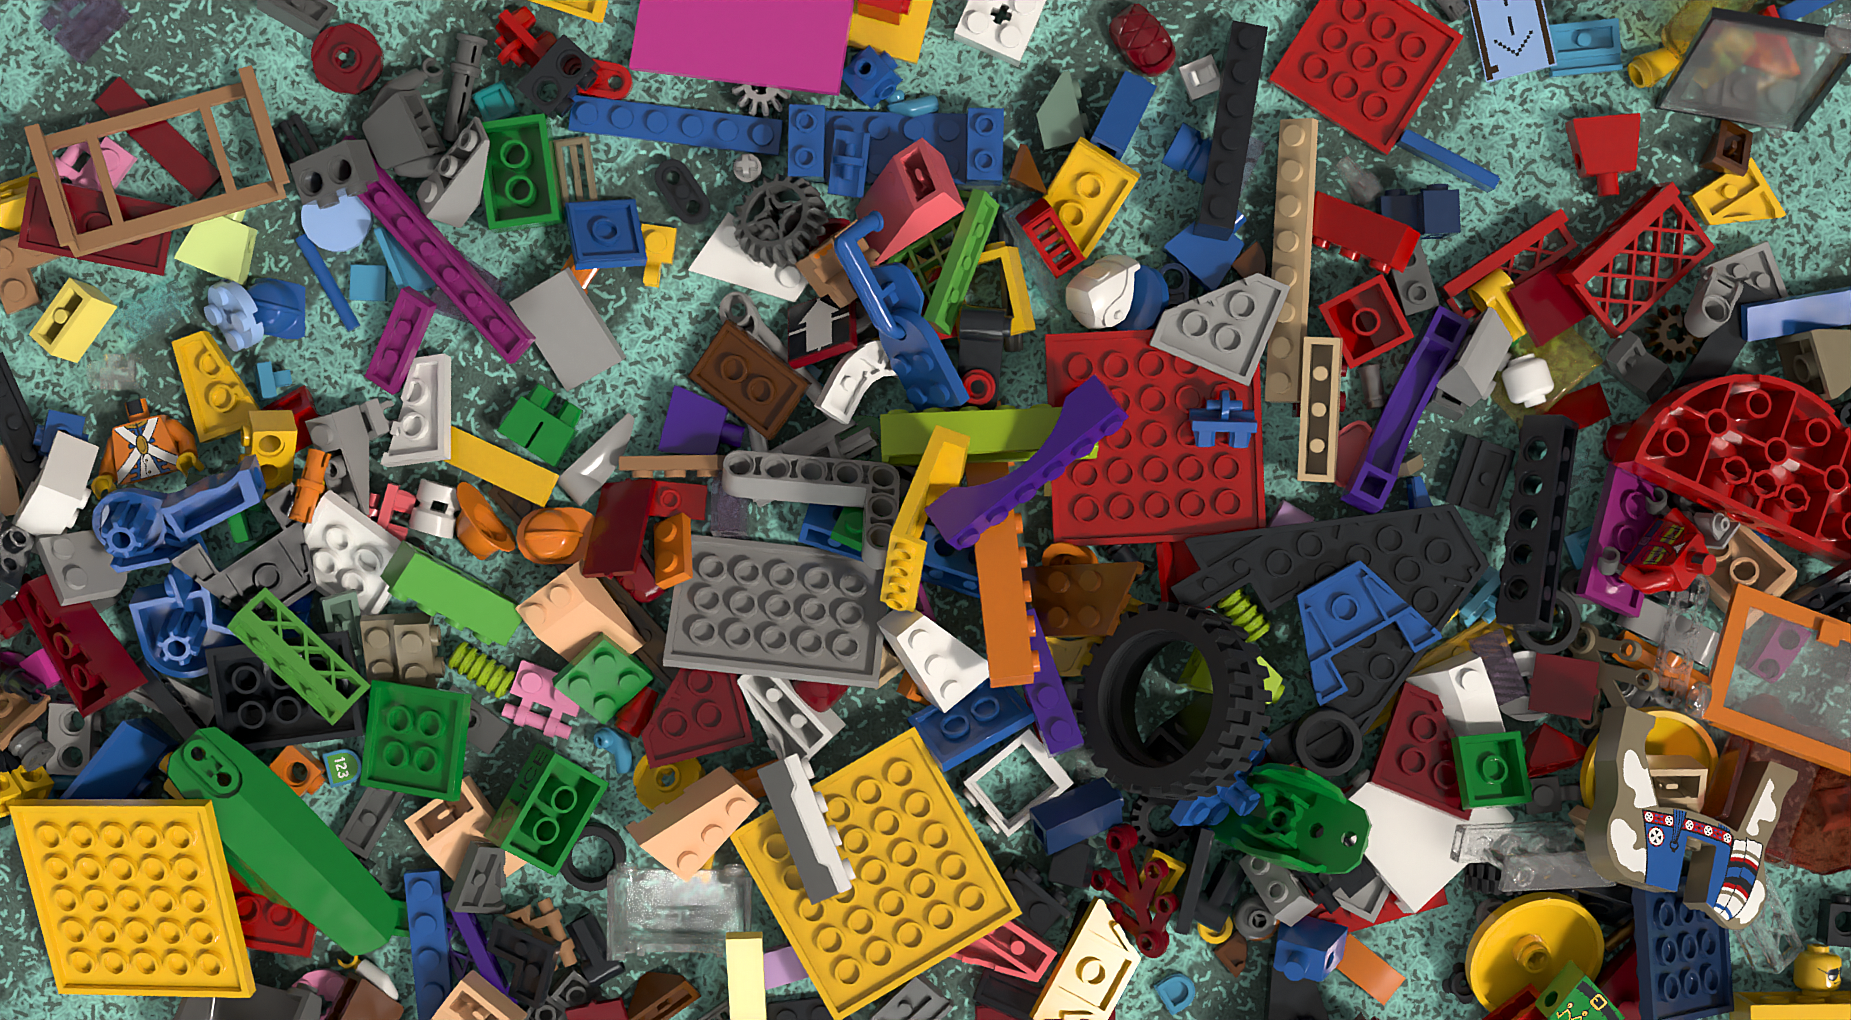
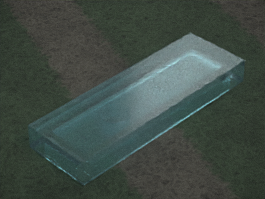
[1000,197,1073,308]

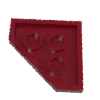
[641,668,754,769]
[1367,682,1473,822]

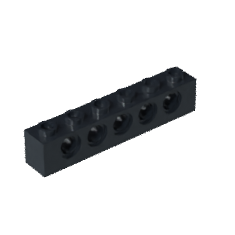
[1495,415,1579,632]

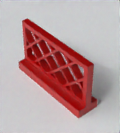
[1556,181,1716,339]

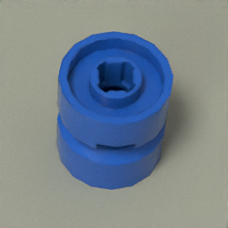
[1161,122,1212,185]

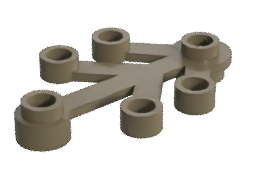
[1568,622,1659,730]

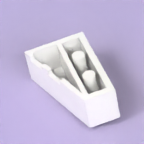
[12,431,99,555]

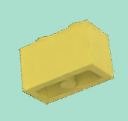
[29,277,118,363]

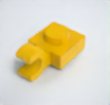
[641,224,677,288]

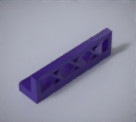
[443,888,520,1007]

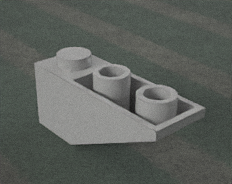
[416,116,490,228]
[305,404,369,515]

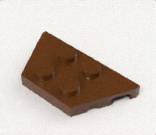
[1021,561,1144,638]

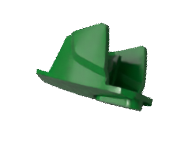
[1208,763,1372,874]

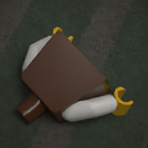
[325,955,404,1020]

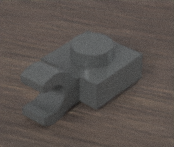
[1524,775,1583,815]

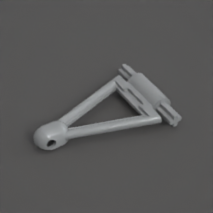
[719,291,879,507]

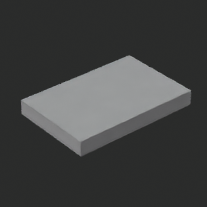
[509,266,626,392]

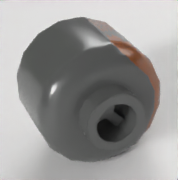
[1232,892,1280,941]

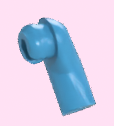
[886,90,939,117]

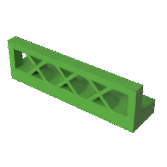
[227,587,371,725]

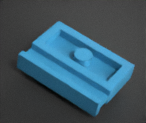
[1549,18,1623,78]

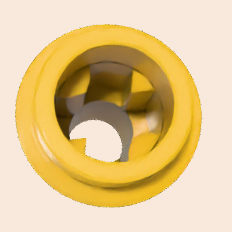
[1627,44,1683,88]

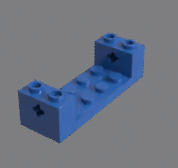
[788,104,1004,186]

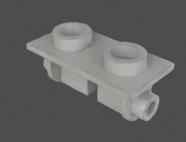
[1663,511,1741,549]

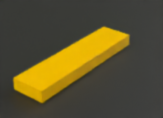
[442,426,559,508]

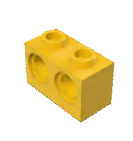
[238,410,297,489]

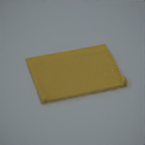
[1490,327,1603,428]

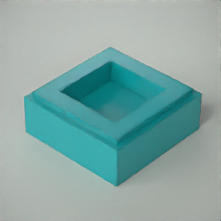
[472,79,520,122]

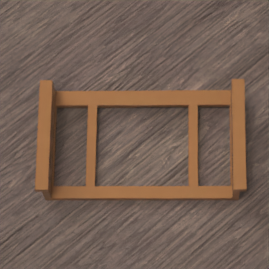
[24,65,290,258]

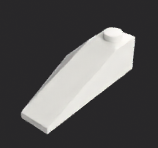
[1405,650,1505,737]

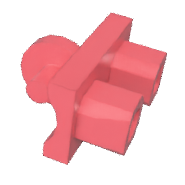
[366,482,417,542]

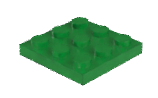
[360,679,472,802]

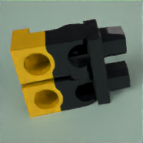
[0,745,54,818]

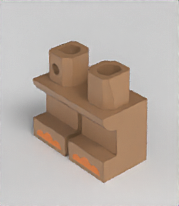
[795,219,880,308]

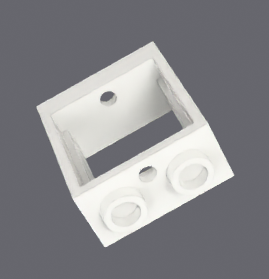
[962,726,1074,837]

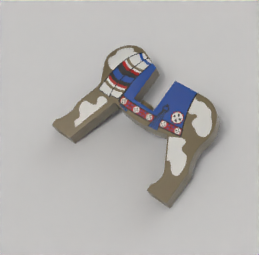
[1584,706,1798,930]

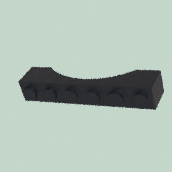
[1193,20,1268,241]

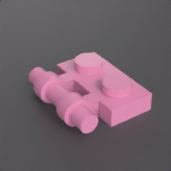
[55,122,138,190]
[501,659,580,740]

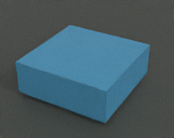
[349,264,388,302]

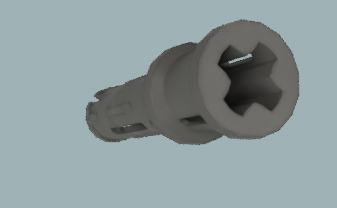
[440,33,488,142]

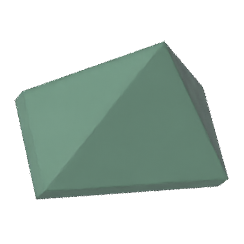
[317,589,364,656]

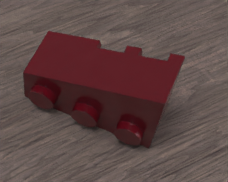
[1594,935,1641,1020]

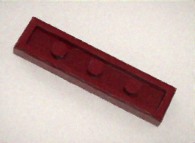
[95,76,222,200]

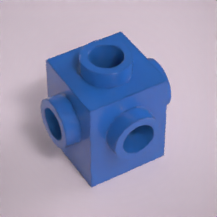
[842,45,903,108]
[33,409,89,457]

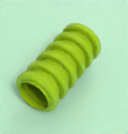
[1217,587,1271,643]
[448,641,515,699]

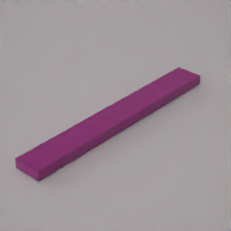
[341,135,536,364]

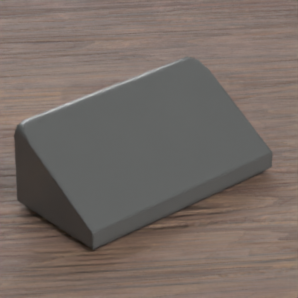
[257,0,338,41]

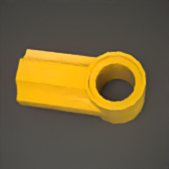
[1468,268,1527,342]

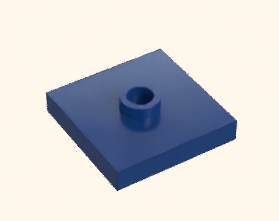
[564,199,647,270]

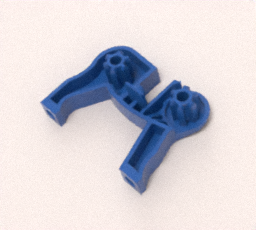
[92,454,316,678]

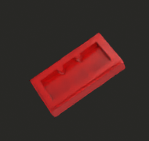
[637,479,708,520]

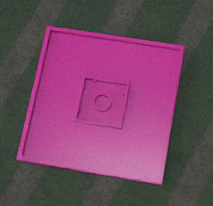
[629,0,854,96]

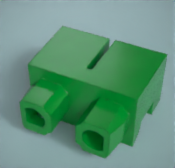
[497,383,583,467]

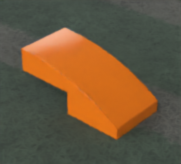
[1336,932,1406,1005]

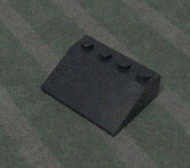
[205,630,368,751]

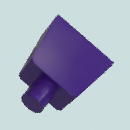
[658,385,745,455]

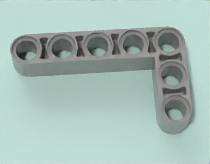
[721,450,900,570]

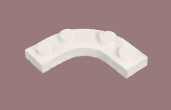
[814,339,899,424]

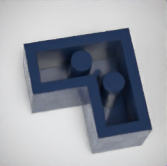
[1375,184,1461,240]

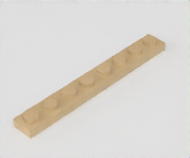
[1265,118,1318,403]

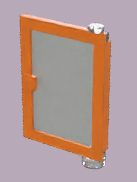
[1685,583,1851,776]

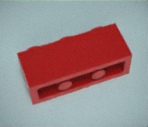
[1312,191,1421,274]

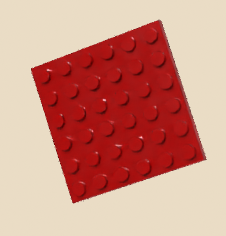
[1044,329,1266,546]

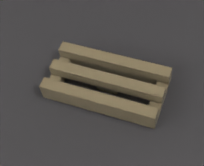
[553,136,598,211]

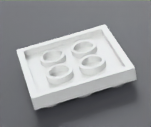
[303,490,401,617]

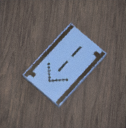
[1468,0,1558,83]

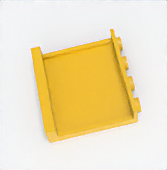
[880,425,971,613]

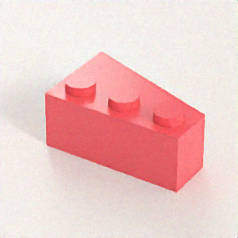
[949,918,1057,982]

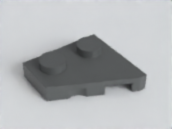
[446,841,506,914]

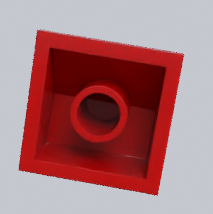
[1318,274,1415,369]

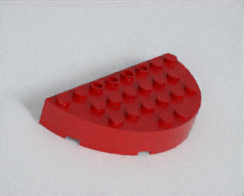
[1612,374,1851,567]

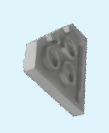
[1149,273,1290,386]

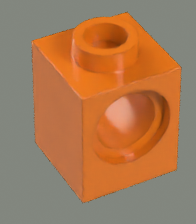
[269,744,326,797]

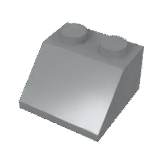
[1436,306,1513,407]

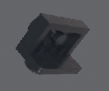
[0,520,36,606]

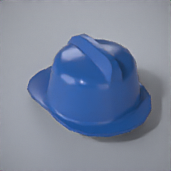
[246,278,305,339]

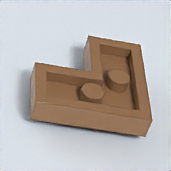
[0,233,63,315]

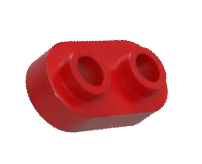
[564,58,633,100]

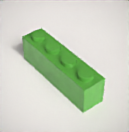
[380,540,523,647]

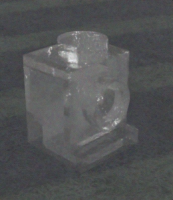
[86,353,144,391]

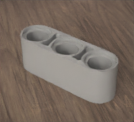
[1615,598,1720,668]

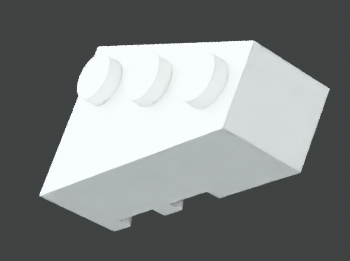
[877,609,989,713]
[737,674,846,761]

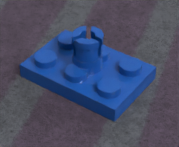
[907,677,1035,772]
[1169,731,1271,826]

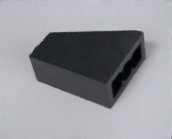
[1263,954,1329,1020]

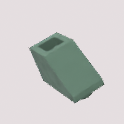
[1035,70,1090,153]

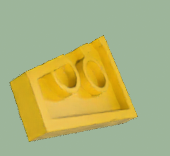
[172,331,261,443]

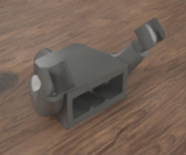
[362,57,447,178]

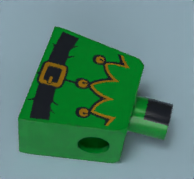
[1535,960,1625,1020]

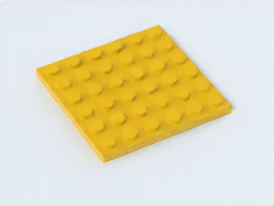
[729,726,1022,1020]
[9,799,256,998]

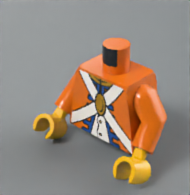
[91,398,204,499]

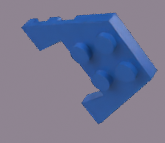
[1296,560,1443,706]

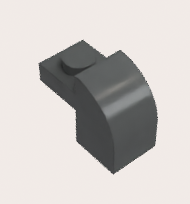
[1602,330,1675,405]

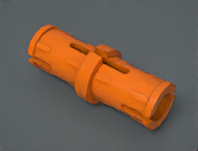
[288,448,331,524]

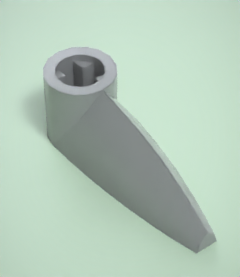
[556,412,635,507]

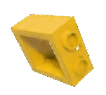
[955,241,1036,345]

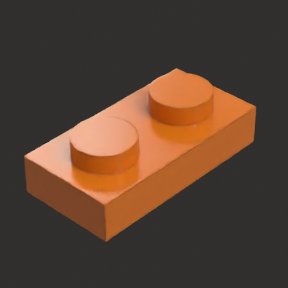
[654,512,693,590]

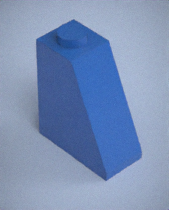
[1089,70,1157,161]

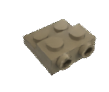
[360,612,445,688]

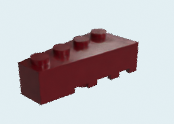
[16,573,148,718]

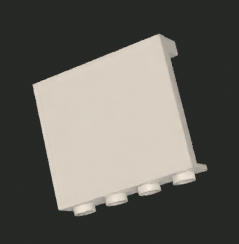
[1342,769,1515,913]

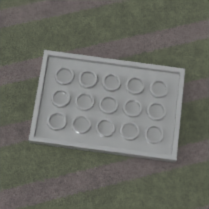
[663,534,887,689]

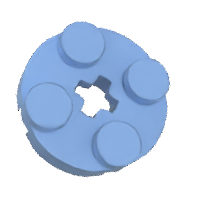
[204,279,264,352]

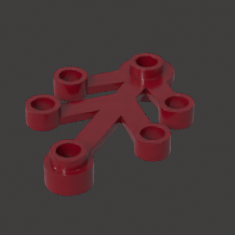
[1091,823,1179,958]

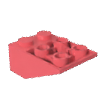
[855,138,965,265]

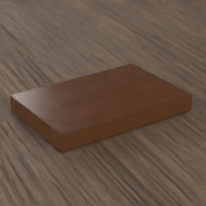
[688,319,812,441]

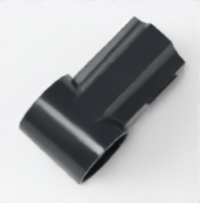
[1193,857,1247,934]
[565,911,626,988]

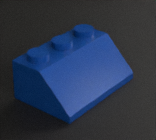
[60,717,179,799]

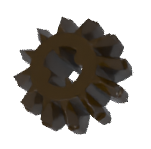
[1640,304,1704,364]

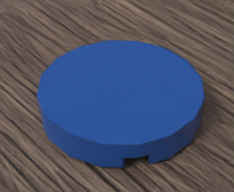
[1114,264,1169,331]

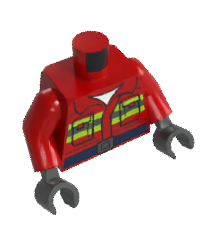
[1597,487,1716,595]

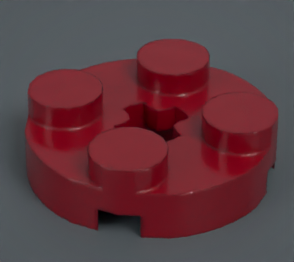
[311,23,384,95]

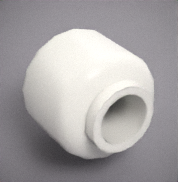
[1502,353,1554,408]

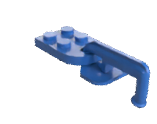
[834,210,970,410]

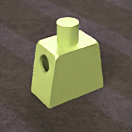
[174,209,257,285]

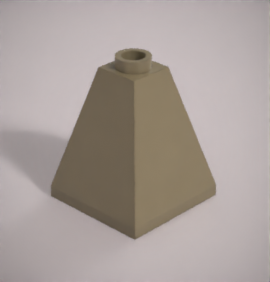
[1774,329,1851,401]

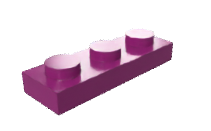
[364,286,437,395]

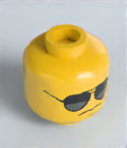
[1793,943,1842,997]

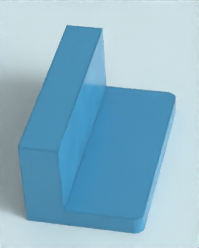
[374,227,437,293]

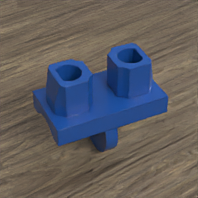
[827,129,871,199]
[1189,390,1257,448]

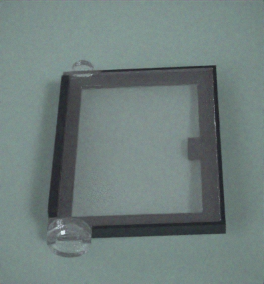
[1655,7,1851,139]

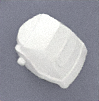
[1066,254,1140,330]

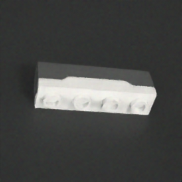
[757,753,856,905]

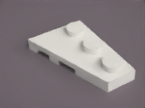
[688,212,809,303]
[380,353,451,467]

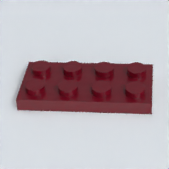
[18,176,177,276]

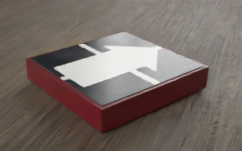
[788,295,857,370]

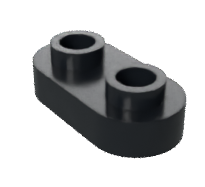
[655,159,711,225]

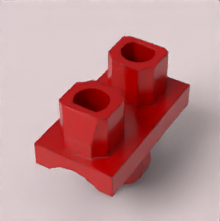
[495,6,557,68]

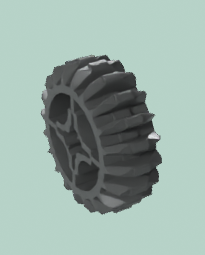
[732,173,829,269]

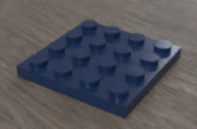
[1631,874,1734,1020]

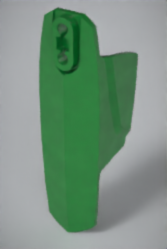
[166,727,398,956]

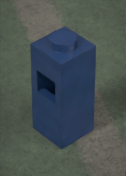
[1029,776,1124,855]

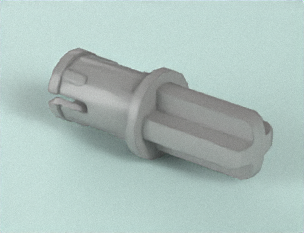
[733,153,762,183]

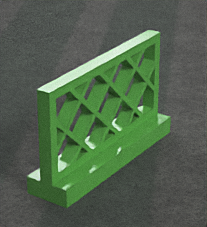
[887,188,1000,335]

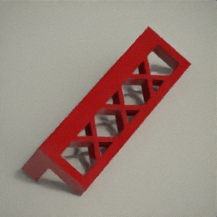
[1437,208,1578,320]

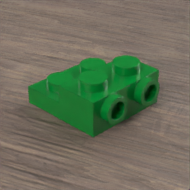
[1451,731,1532,810]

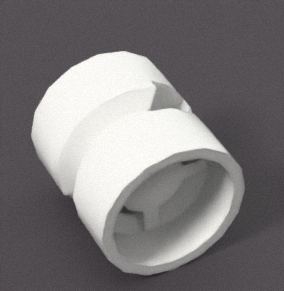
[408,479,461,539]

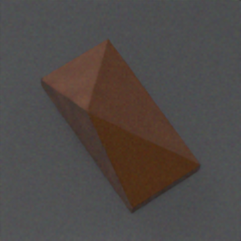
[1698,120,1753,177]
[1007,143,1048,195]
[627,972,702,1020]

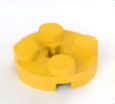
[633,754,706,813]

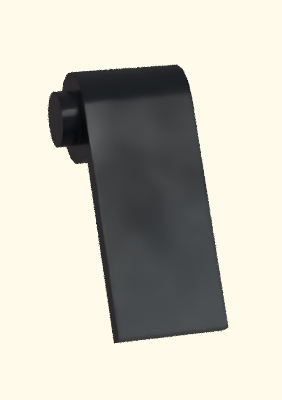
[954,304,1013,410]

